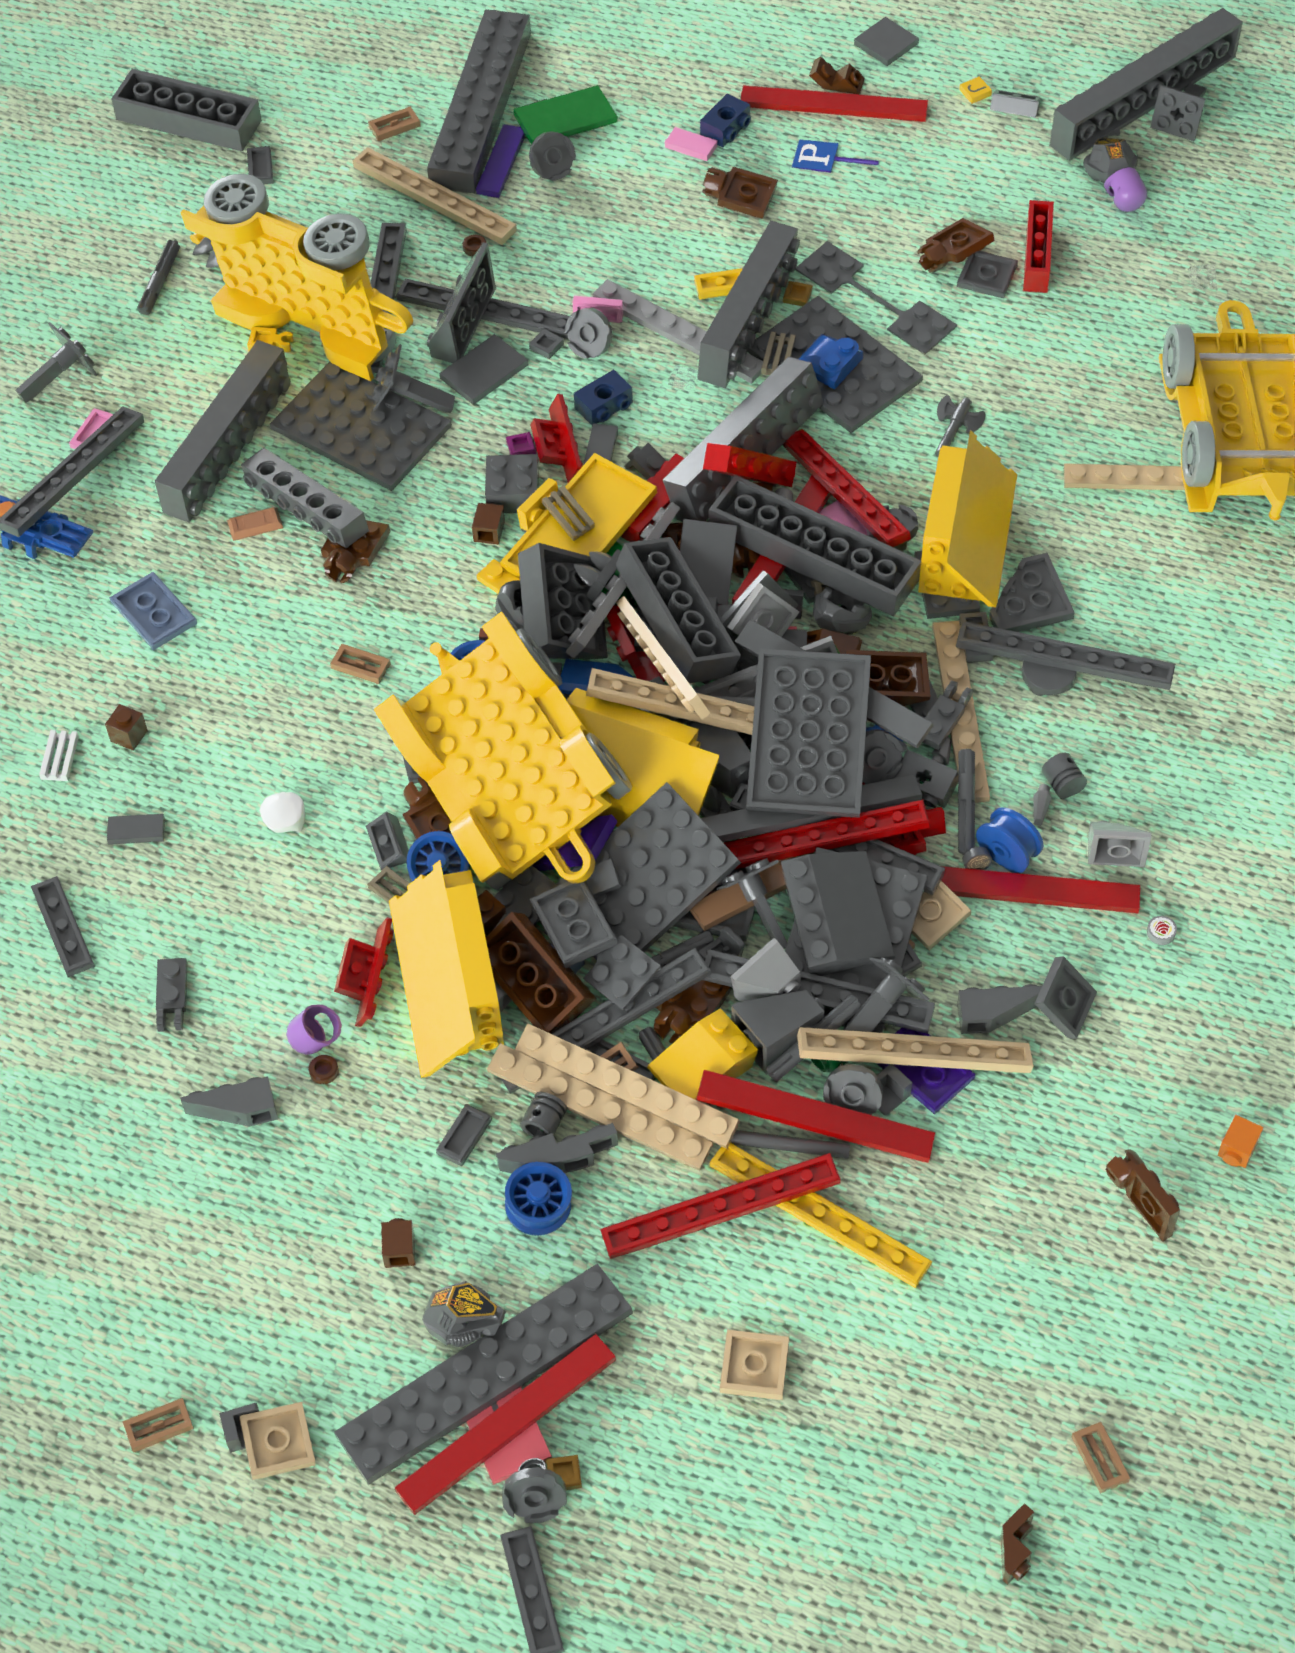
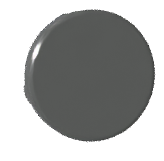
[1022,661,1077,696]

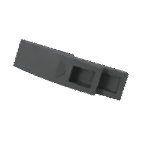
[496,1123,618,1173]

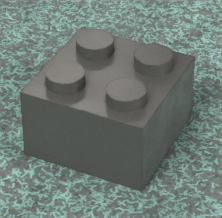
[485,454,539,513]

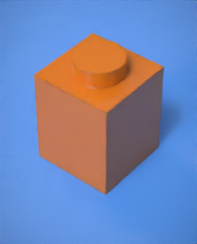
[1217,1114,1264,1168]

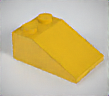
[647,1008,758,1101]

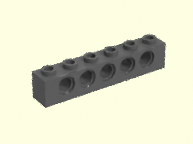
[241,448,369,548]

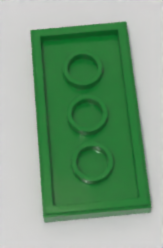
[513,85,618,145]

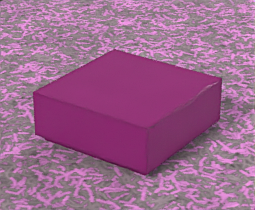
[506,432,536,455]

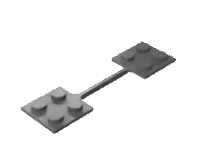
[795,241,957,355]
[494,865,662,1011]

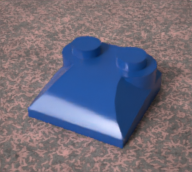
[799,334,863,389]

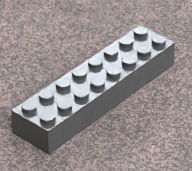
[697,220,800,389]
[155,340,291,523]
[663,357,824,522]
[708,475,922,617]

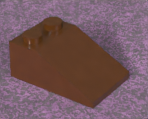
[845,650,931,706]

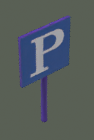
[792,139,879,173]

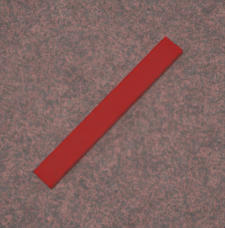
[740,85,928,122]
[783,429,911,547]
[732,475,832,605]
[724,800,930,870]
[941,866,1140,914]
[696,1070,935,1163]
[600,1153,841,1259]
[394,1334,616,1515]

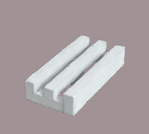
[39,730,79,781]

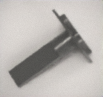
[1150,83,1207,141]
[15,323,97,403]
[371,344,455,413]
[716,858,787,949]
[843,957,929,1032]

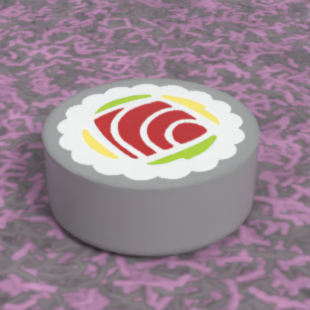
[1147,916,1177,945]

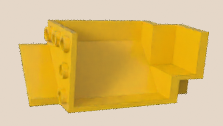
[918,430,1018,607]
[567,688,720,827]
[389,860,504,1078]

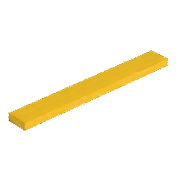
[710,1142,932,1288]

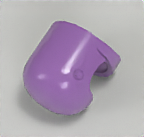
[1104,167,1147,212]
[286,1004,342,1055]

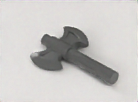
[935,395,985,457]

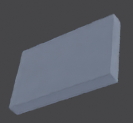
[109,572,198,651]

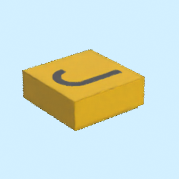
[959,76,992,104]

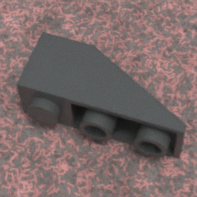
[957,984,1042,1034]
[180,1076,278,1127]

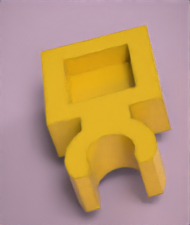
[247,327,294,352]

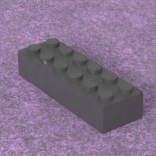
[111,68,262,151]
[616,537,741,683]

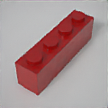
[1023,200,1054,293]
[703,443,797,487]
[620,454,684,542]

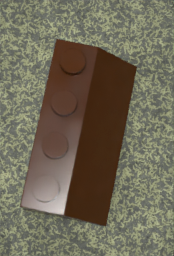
[485,912,596,1034]

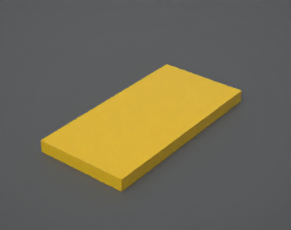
[500,453,658,578]

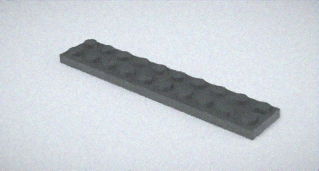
[334,1263,633,1485]

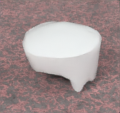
[260,792,305,833]

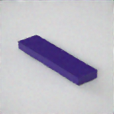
[476,124,526,198]

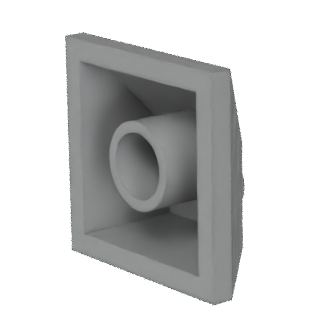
[1088,821,1151,867]
[731,938,801,1001]

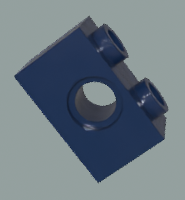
[700,93,751,147]
[574,370,633,425]

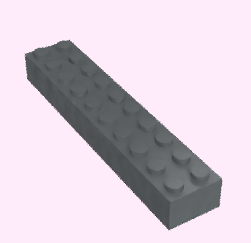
[1049,8,1243,161]
[427,9,531,194]

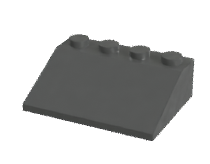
[427,242,496,363]
[518,543,608,659]
[781,851,895,976]

